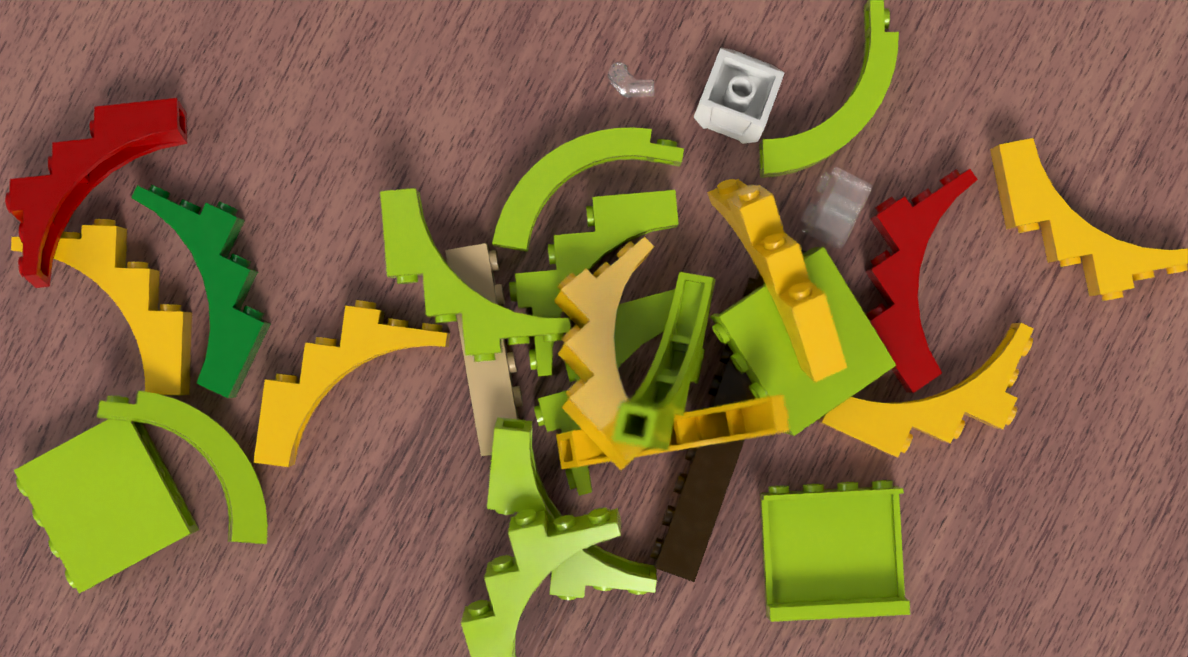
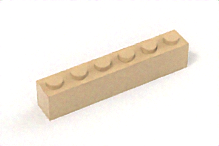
[445,243,523,456]

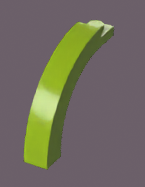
[759,0,899,178]
[492,127,684,252]
[96,390,268,544]

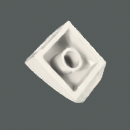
[694,48,785,144]

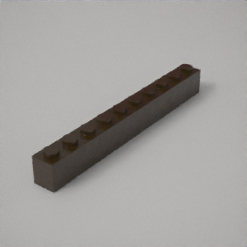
[650,250,806,582]

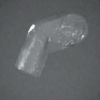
[608,62,655,98]

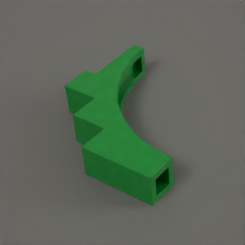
[131,184,271,398]

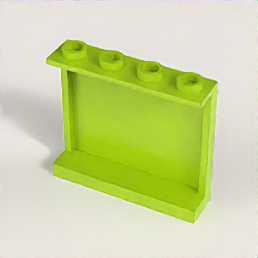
[710,247,896,436]
[14,419,199,593]
[760,480,910,622]

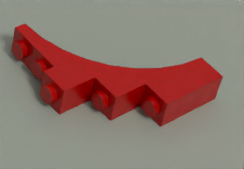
[5,98,187,288]
[865,169,978,393]

